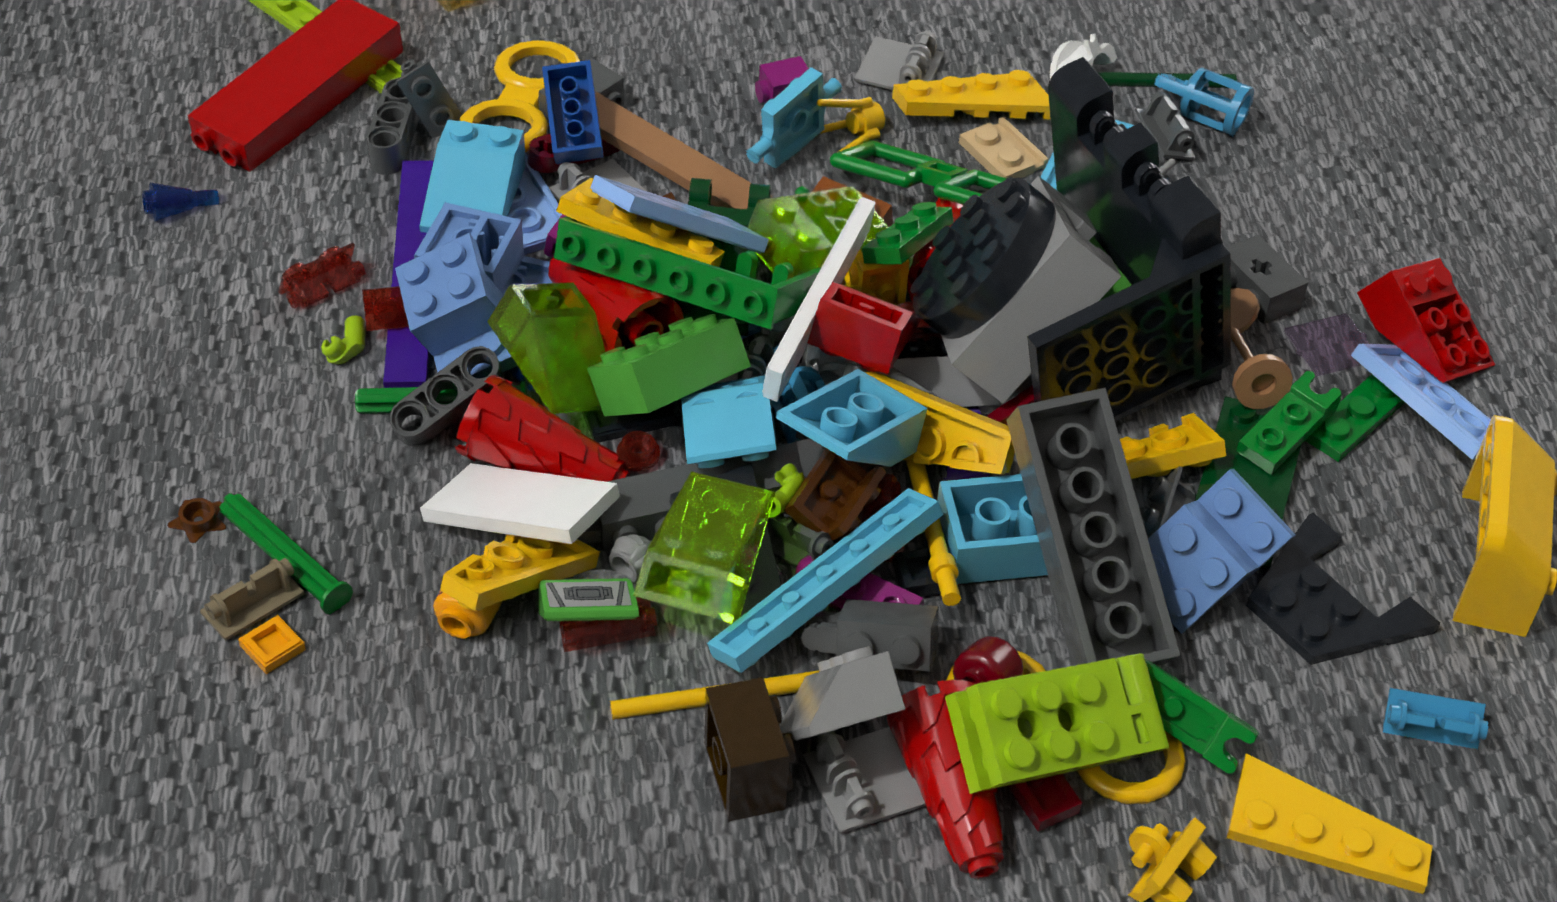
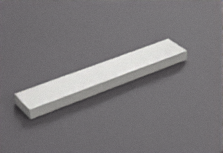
[762,197,876,402]

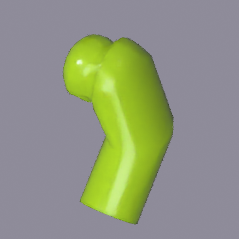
[321,315,365,365]
[760,463,805,518]

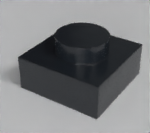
[893,548,941,597]

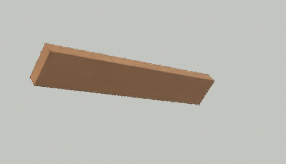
[595,91,772,209]

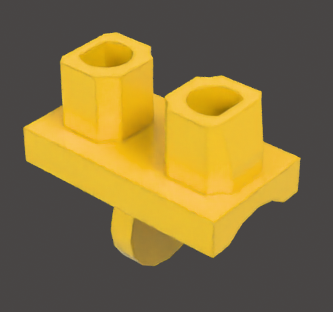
[1128,817,1217,902]

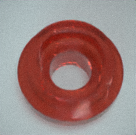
[617,431,660,471]

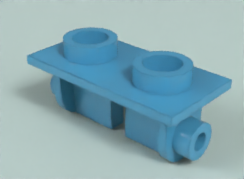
[1383,688,1488,749]

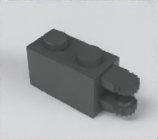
[800,599,939,671]

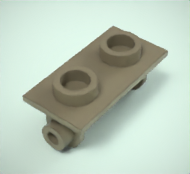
[200,558,304,641]

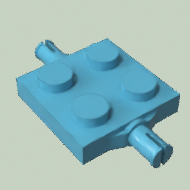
[746,67,842,168]

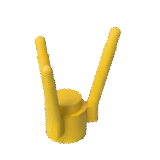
[817,97,885,152]

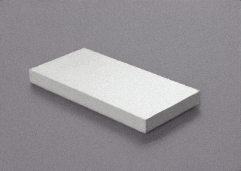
[420,463,620,544]

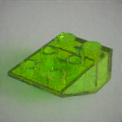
[747,186,889,277]
[487,283,605,414]
[633,471,776,625]

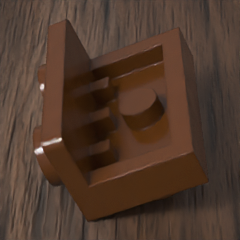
[784,448,886,541]

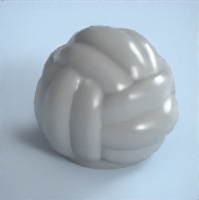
[609,534,657,583]

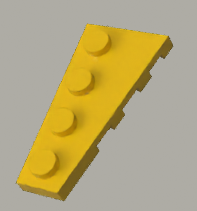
[892,70,1051,119]
[556,178,725,267]
[865,371,1015,475]
[1120,413,1226,479]
[440,534,600,611]
[1226,753,1432,894]

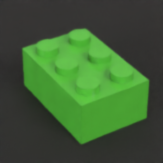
[587,314,751,416]

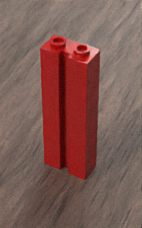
[187,0,404,172]

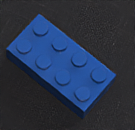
[542,60,604,164]

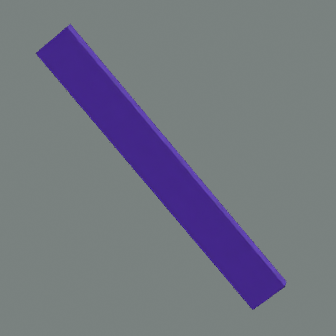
[383,160,434,388]

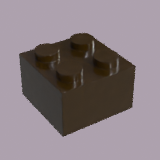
[704,677,795,822]

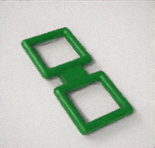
[830,140,1007,205]

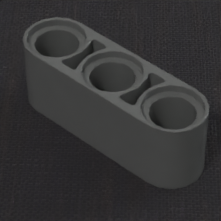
[367,78,419,175]
[390,346,503,446]

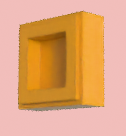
[238,615,306,674]

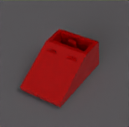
[1357,258,1495,383]
[807,282,921,375]

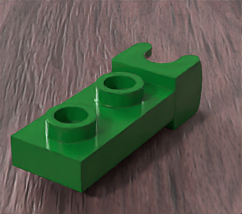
[1236,371,1341,475]
[1145,659,1259,774]

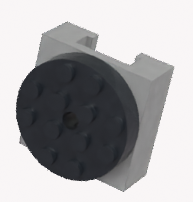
[910,175,1121,403]

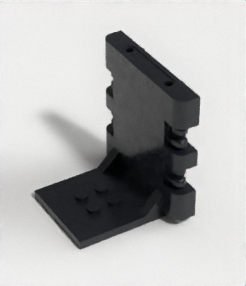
[1027,57,1231,422]

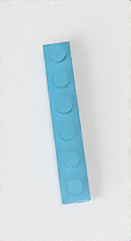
[707,488,943,673]

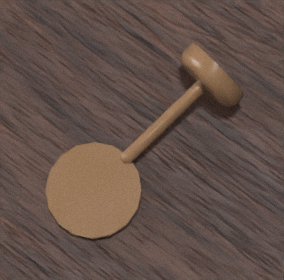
[1231,288,1293,409]

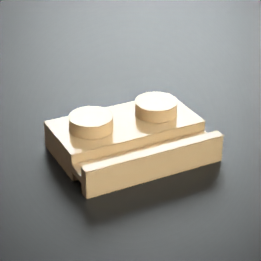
[959,117,1049,178]

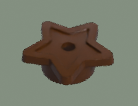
[167,498,226,543]

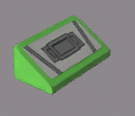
[539,578,639,621]

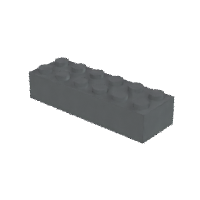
[1006,388,1181,666]

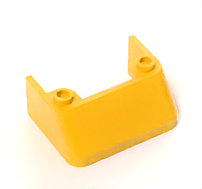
[1452,415,1557,637]

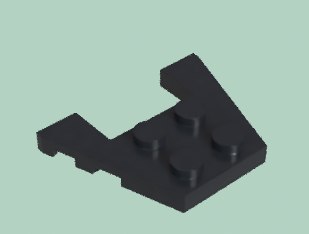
[1246,513,1440,665]

